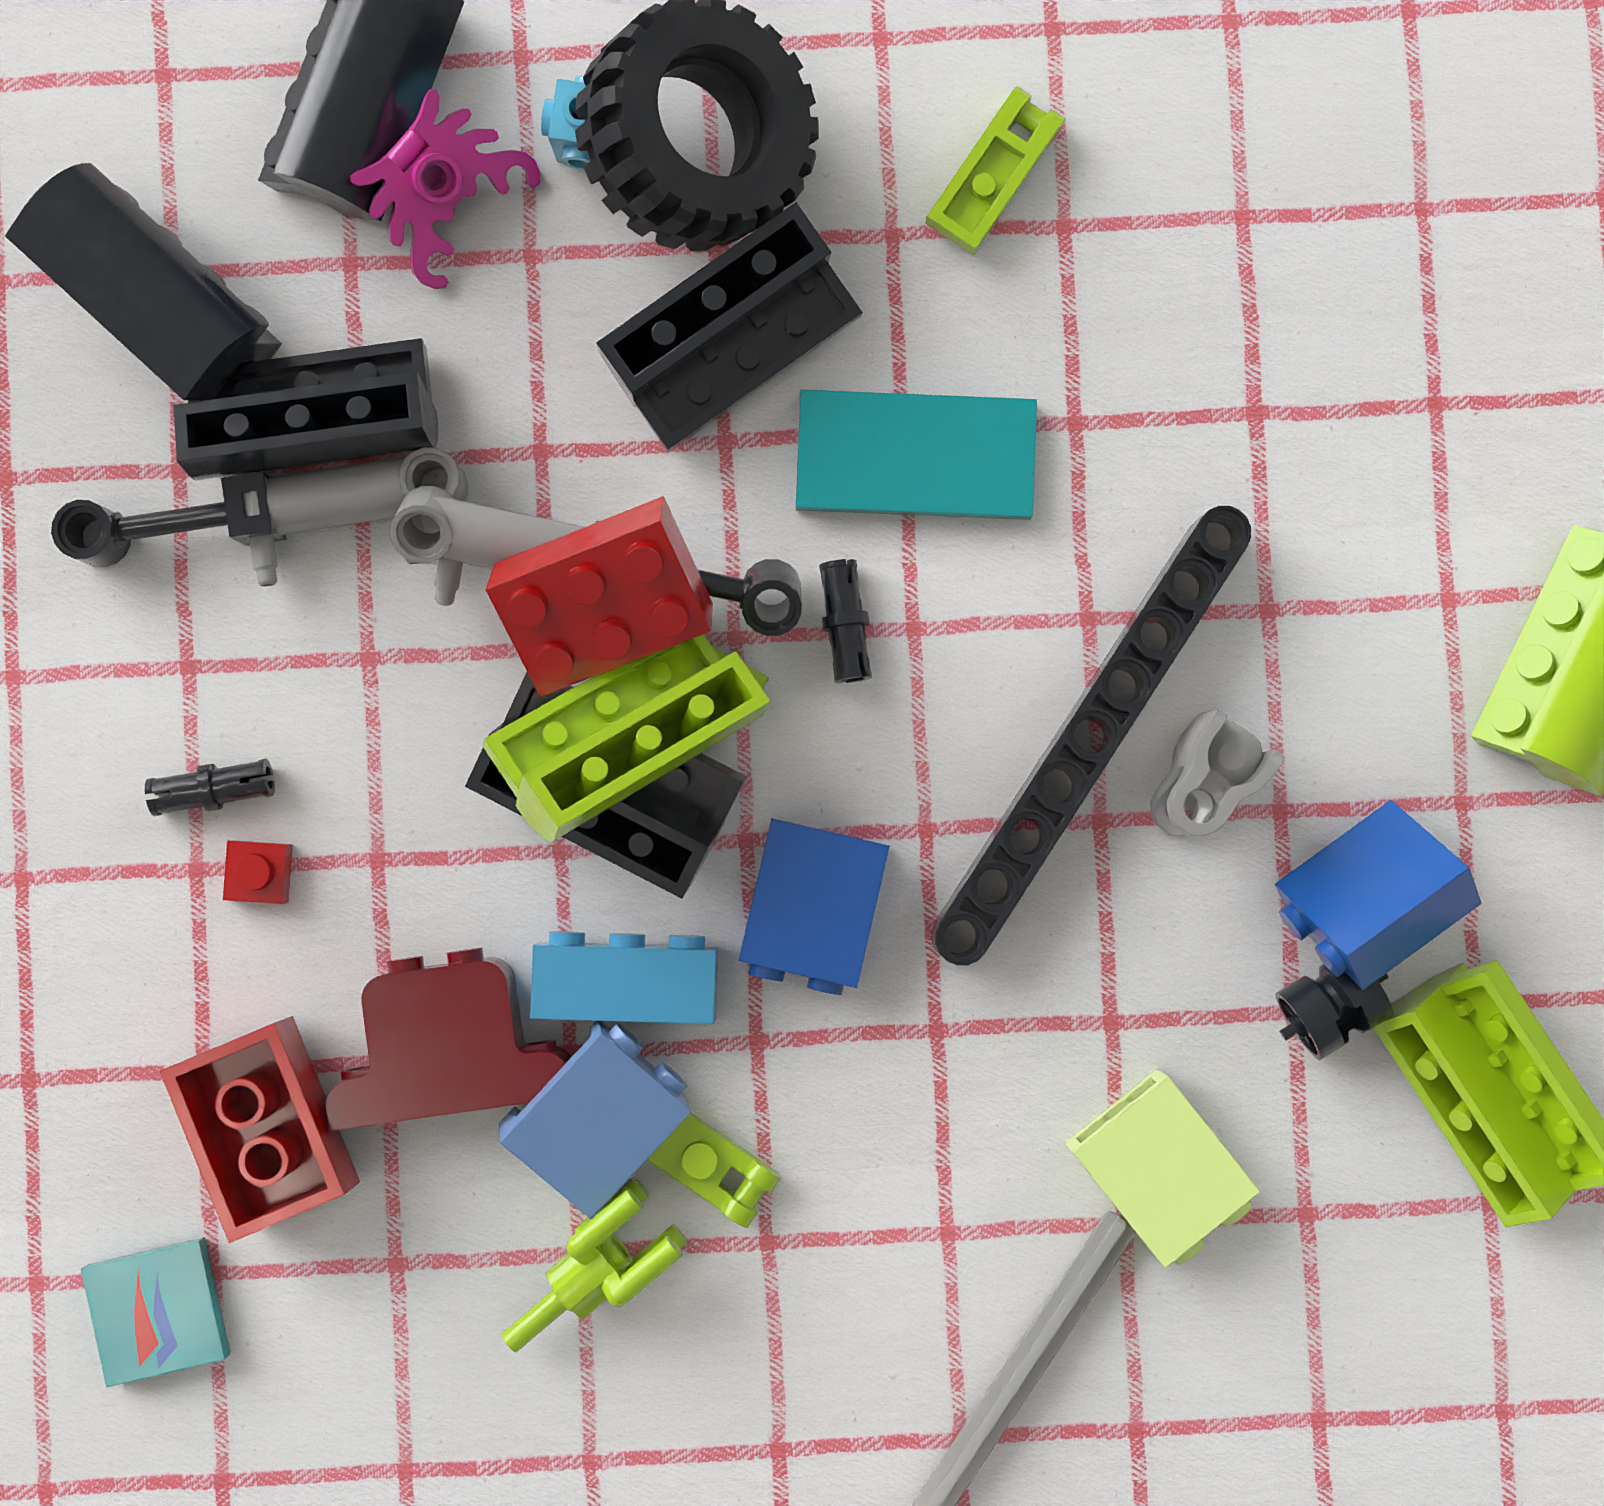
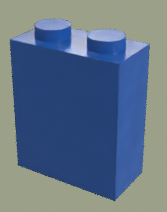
[1275,800,1482,990]
[738,818,890,995]

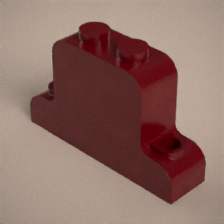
[326,947,572,1131]

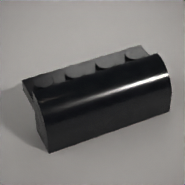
[258,0,465,221]
[5,163,282,400]
[596,202,863,453]
[173,338,438,481]
[465,672,747,899]

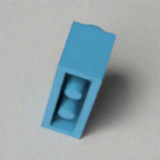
[530,931,718,1024]

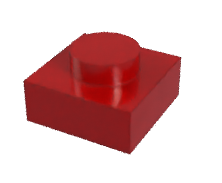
[223,840,293,904]

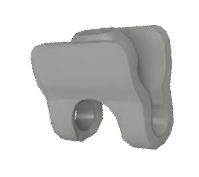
[1150,709,1285,836]

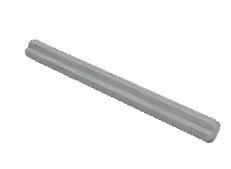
[912,1211,1136,1506]

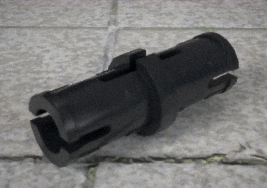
[819,559,872,683]
[144,758,275,817]

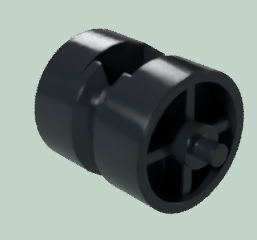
[1275,964,1393,1060]

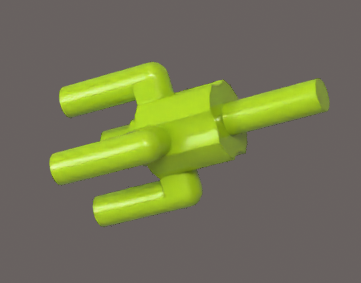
[501,1178,688,1353]

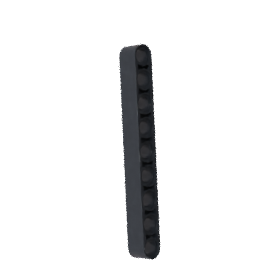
[931,506,1251,965]

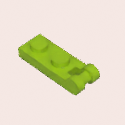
[925,86,1066,256]
[647,1113,782,1228]

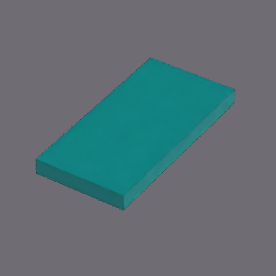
[796,389,1037,520]

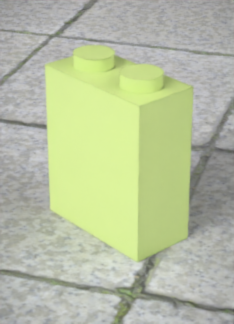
[1065,1069,1260,1269]

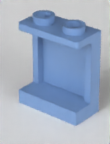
[498,1021,691,1219]

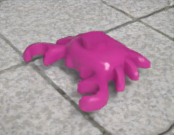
[350,89,541,289]

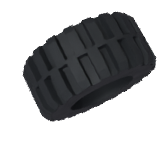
[575,0,819,251]

